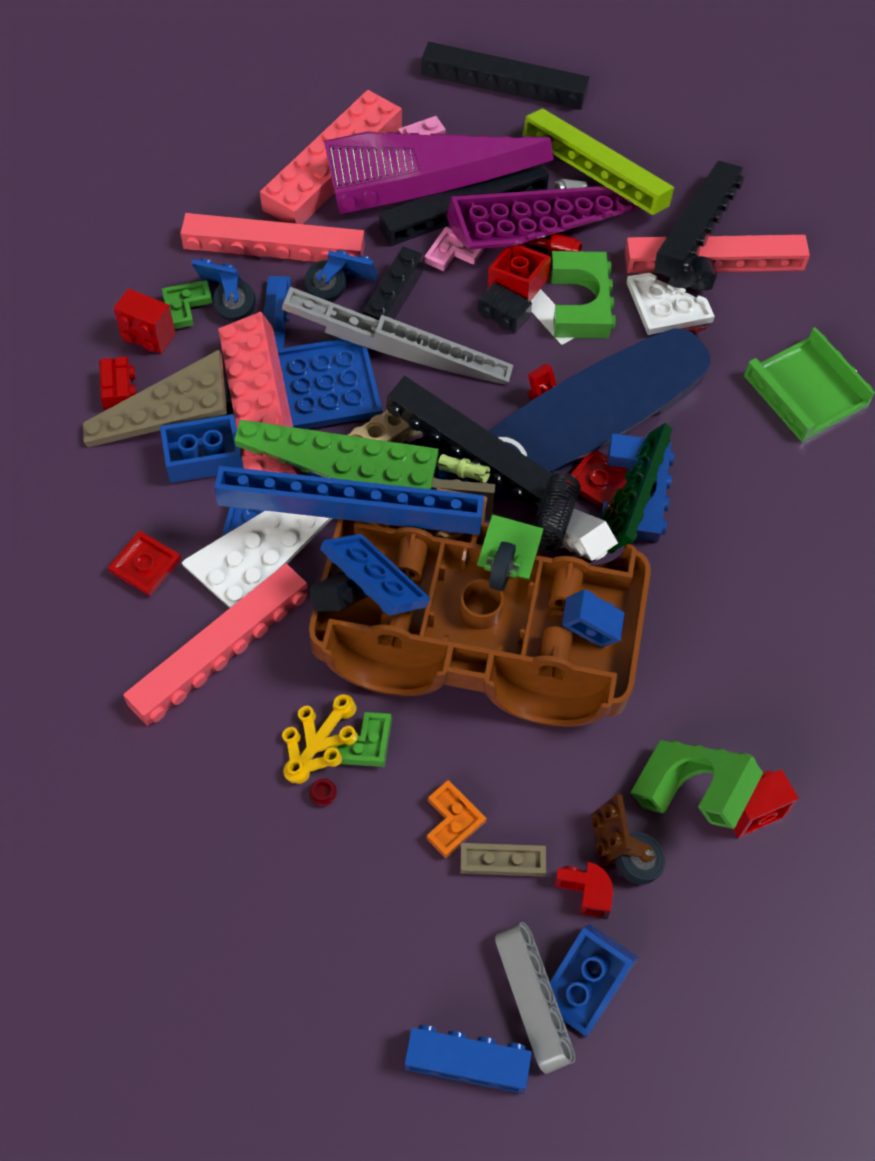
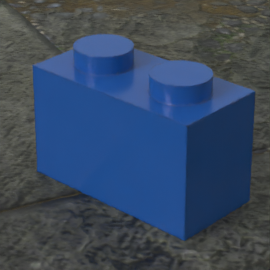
[562,589,625,648]

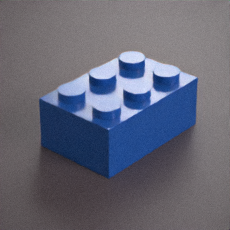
[160,414,243,483]

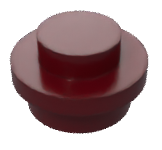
[309,779,337,806]

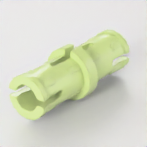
[438,454,490,483]

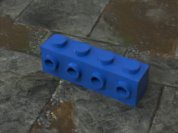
[404,1025,532,1094]

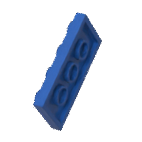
[320,534,431,616]

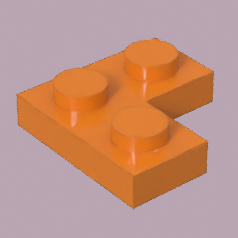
[427,780,487,859]

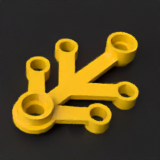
[282,694,358,784]

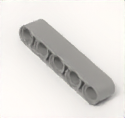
[495,922,575,1074]

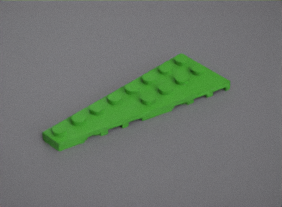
[234,420,438,489]

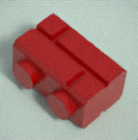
[99,356,137,411]

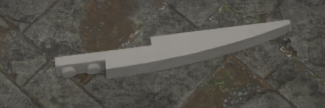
[282,287,513,385]

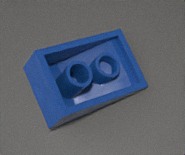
[550,924,639,1037]

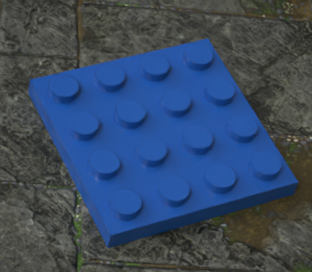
[277,339,383,429]

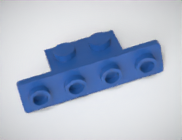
[264,276,291,349]

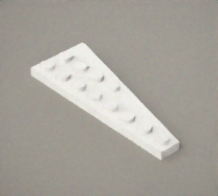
[182,511,333,608]

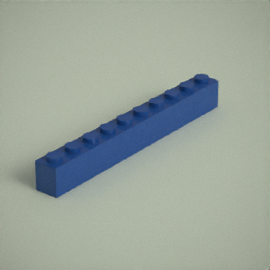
[214,466,484,535]

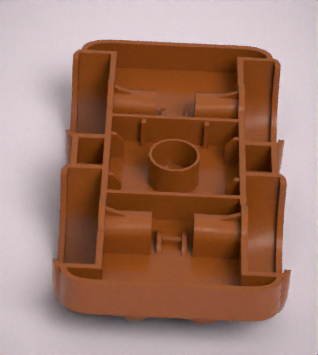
[309,519,651,727]

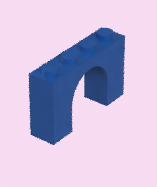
[600,433,675,542]

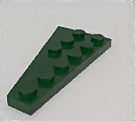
[577,423,673,563]

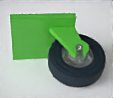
[477,515,544,591]

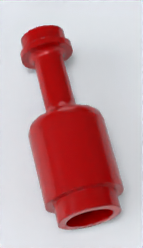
[522,234,582,256]

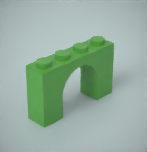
[550,251,616,338]
[630,740,763,829]

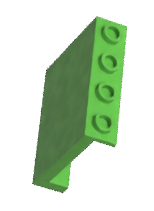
[744,327,875,442]

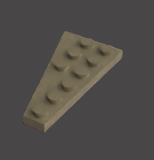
[83,350,227,447]

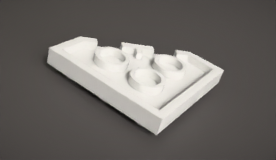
[626,273,715,335]

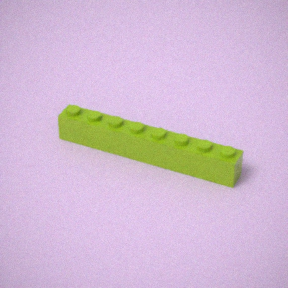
[523,108,674,215]

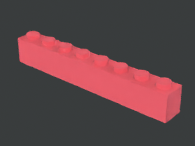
[180,213,365,262]
[624,235,810,273]
[123,563,308,727]

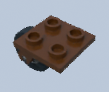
[591,794,665,885]

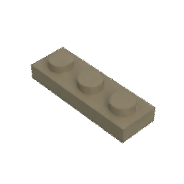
[460,843,546,877]

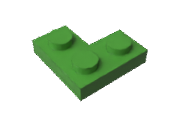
[162,280,212,329]
[330,712,392,767]

